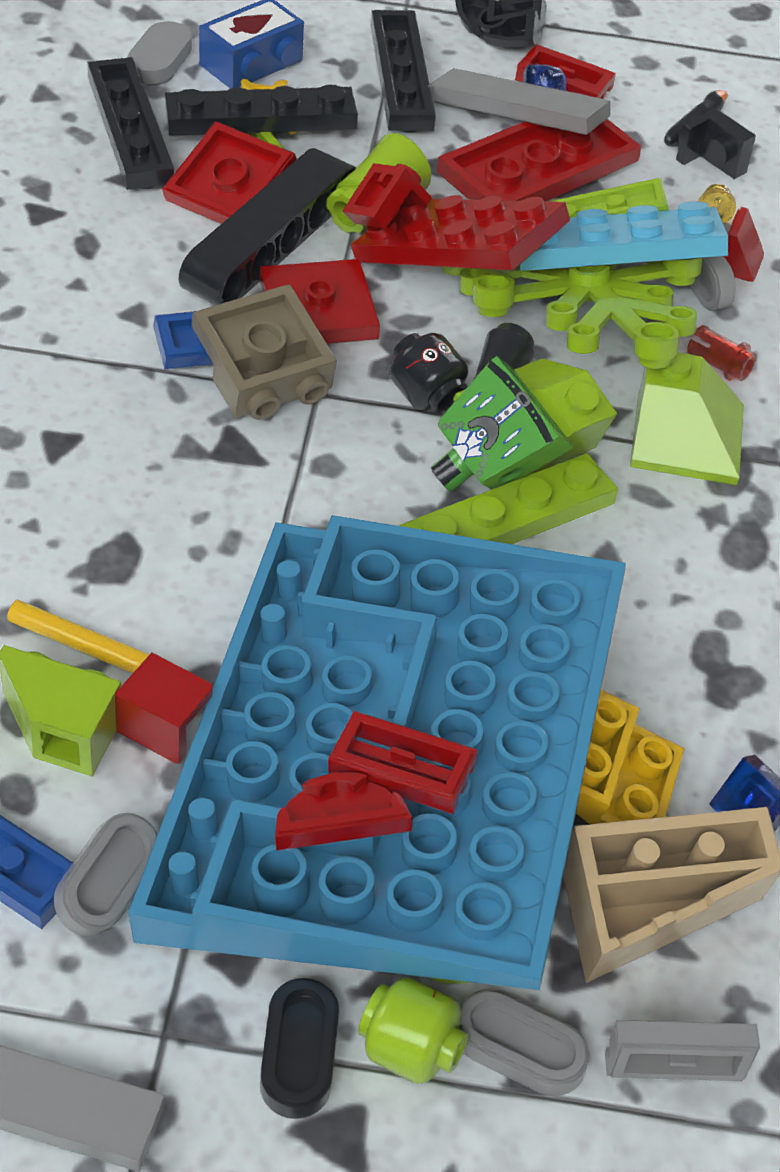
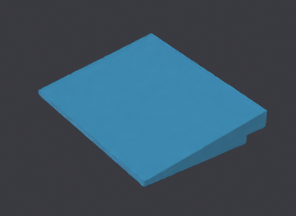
[128,515,626,990]

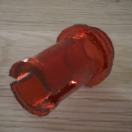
[687,325,757,381]

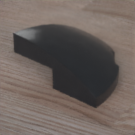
[455,0,547,47]

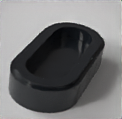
[260,978,339,1119]

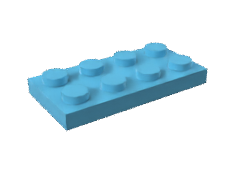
[520,201,728,271]

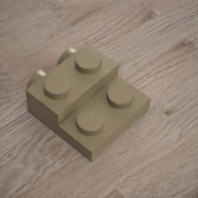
[192,284,337,420]

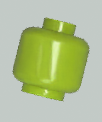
[358,977,469,1084]

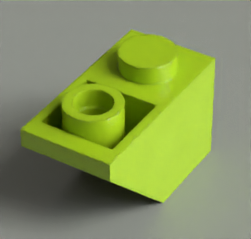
[0,645,121,777]

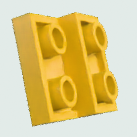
[576,690,685,824]

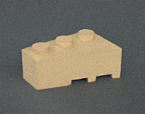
[563,807,780,983]

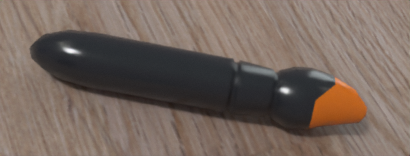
[664,90,728,146]

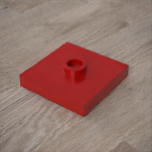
[162,121,297,224]
[260,259,380,344]

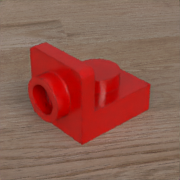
[342,163,432,229]

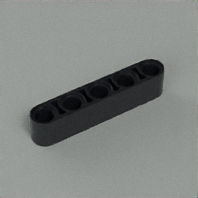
[178,148,356,305]

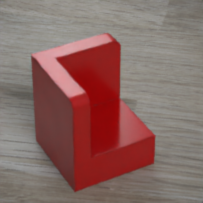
[115,652,212,764]

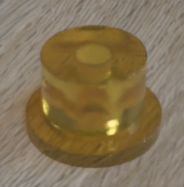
[698,184,736,224]

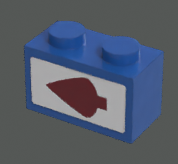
[199,0,304,88]

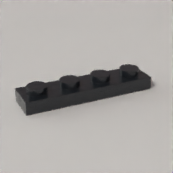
[370,10,436,133]
[87,57,174,190]
[165,84,358,136]

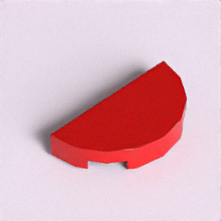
[275,772,412,851]

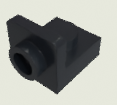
[676,108,756,180]

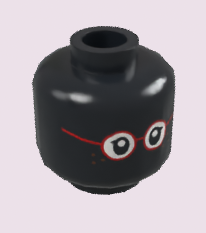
[389,333,469,413]

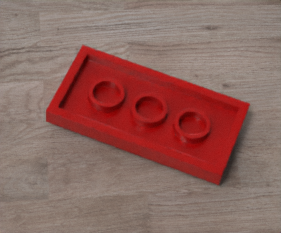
[437,119,642,201]
[350,195,570,270]

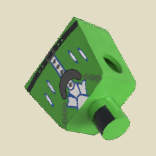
[431,356,574,492]

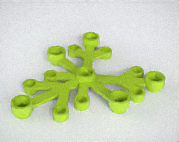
[442,258,703,369]

